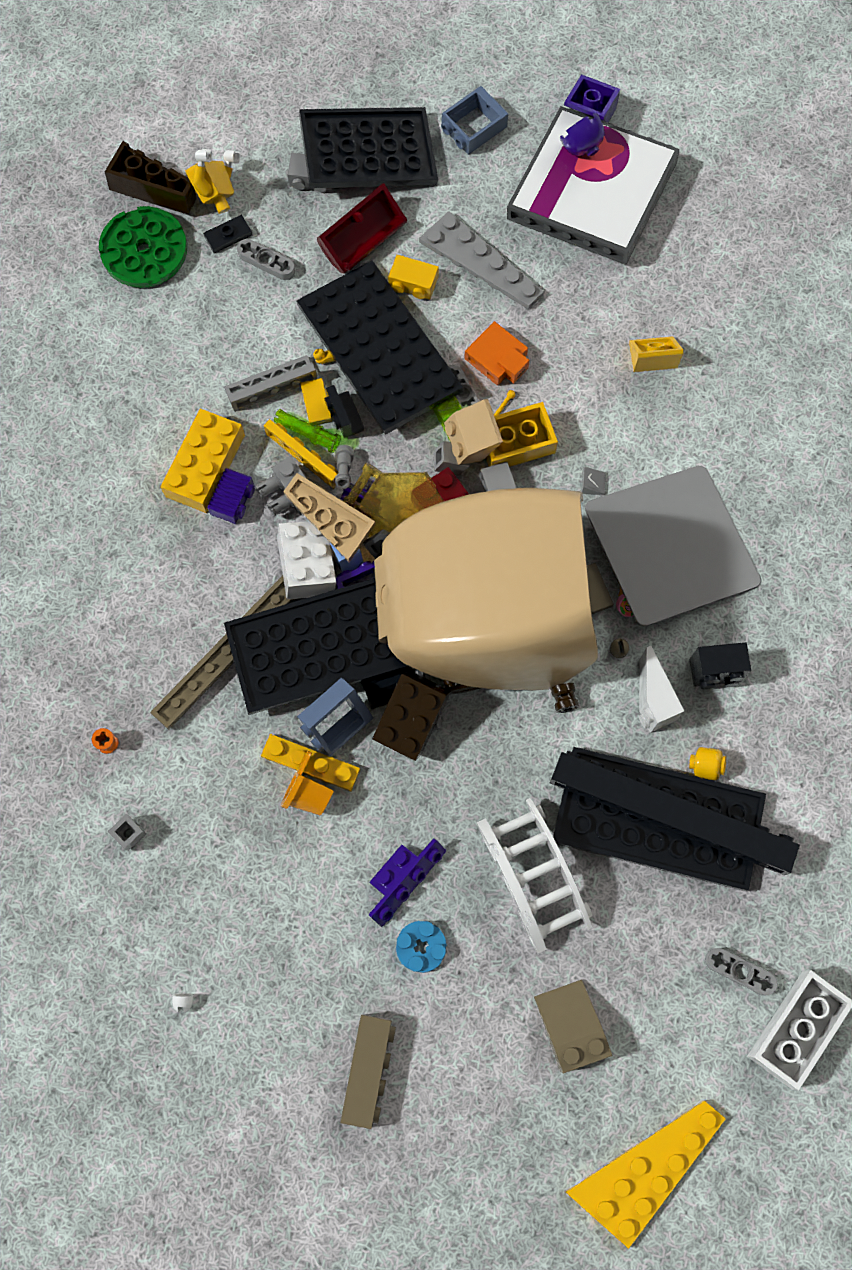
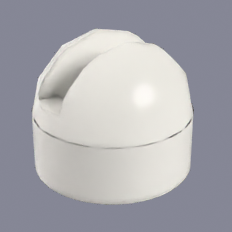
[172,993,193,1013]

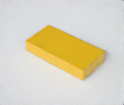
[300,378,332,426]

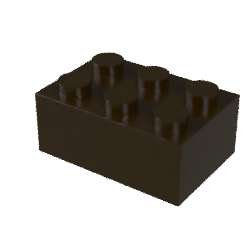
[372,670,451,761]

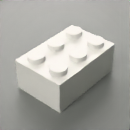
[277,521,336,599]

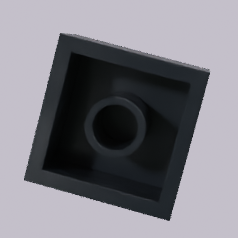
[689,642,752,689]

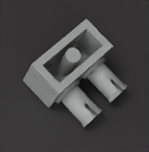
[255,456,306,517]

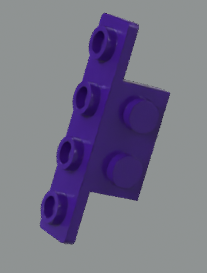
[369,838,446,927]

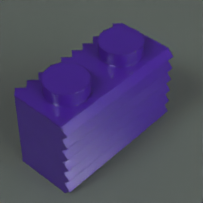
[208,468,255,524]

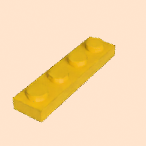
[263,419,338,489]
[261,734,360,792]

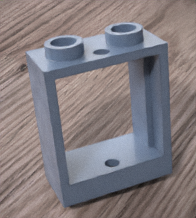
[441,86,508,155]
[297,678,374,756]

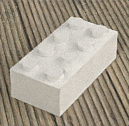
[747,970,852,1091]

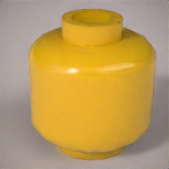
[689,747,726,780]

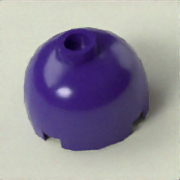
[560,113,605,157]

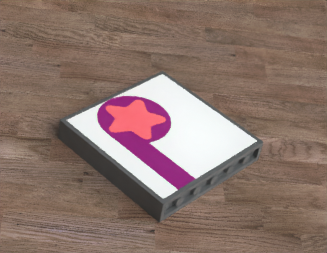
[507,106,680,265]

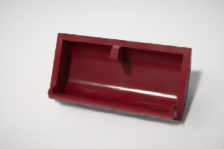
[317,183,408,274]

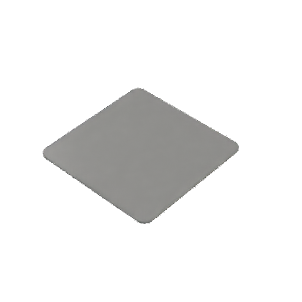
[585,466,761,626]

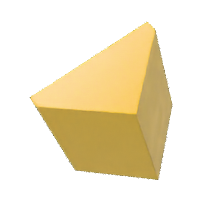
[629,336,683,372]

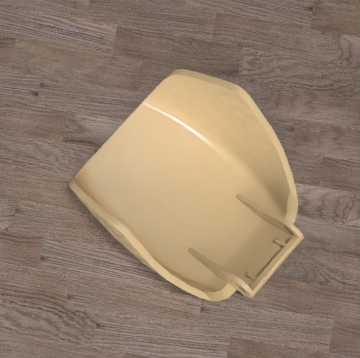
[374,488,598,690]

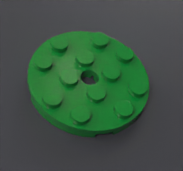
[99,206,187,288]

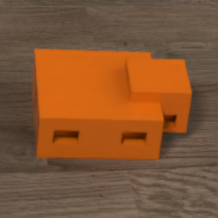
[464,321,530,386]

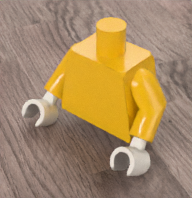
[185,149,240,214]

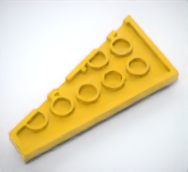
[565,1100,725,1249]

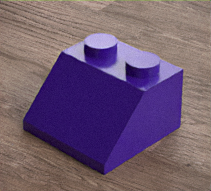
[564,74,620,123]

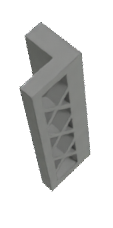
[224,355,317,412]

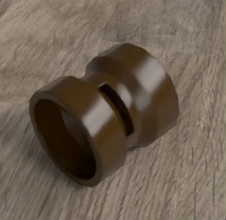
[551,683,580,713]

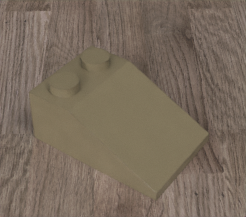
[534,979,613,1074]

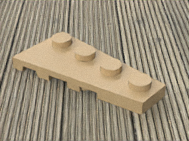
[283,473,376,562]

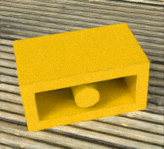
[388,255,439,300]

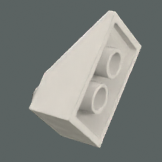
[639,646,684,733]

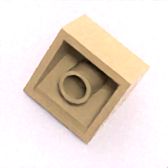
[444,399,503,465]

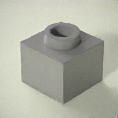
[108,814,146,851]

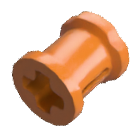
[91,728,119,754]

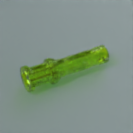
[274,409,341,453]

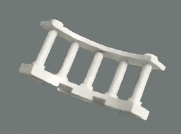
[477,798,593,953]

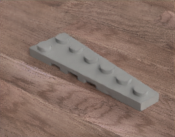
[419,211,544,309]

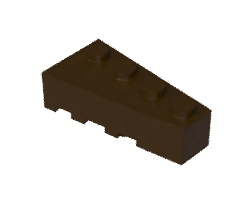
[105,141,197,215]

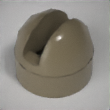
[610,638,629,658]

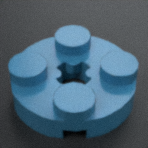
[396,921,446,973]

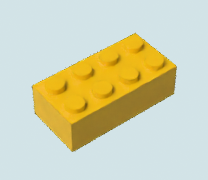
[160,408,245,513]

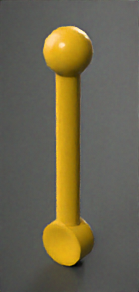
[494,390,516,416]

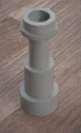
[335,445,354,489]

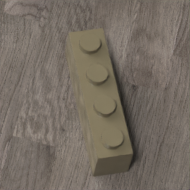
[340,1015,396,1129]

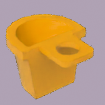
[281,750,334,816]

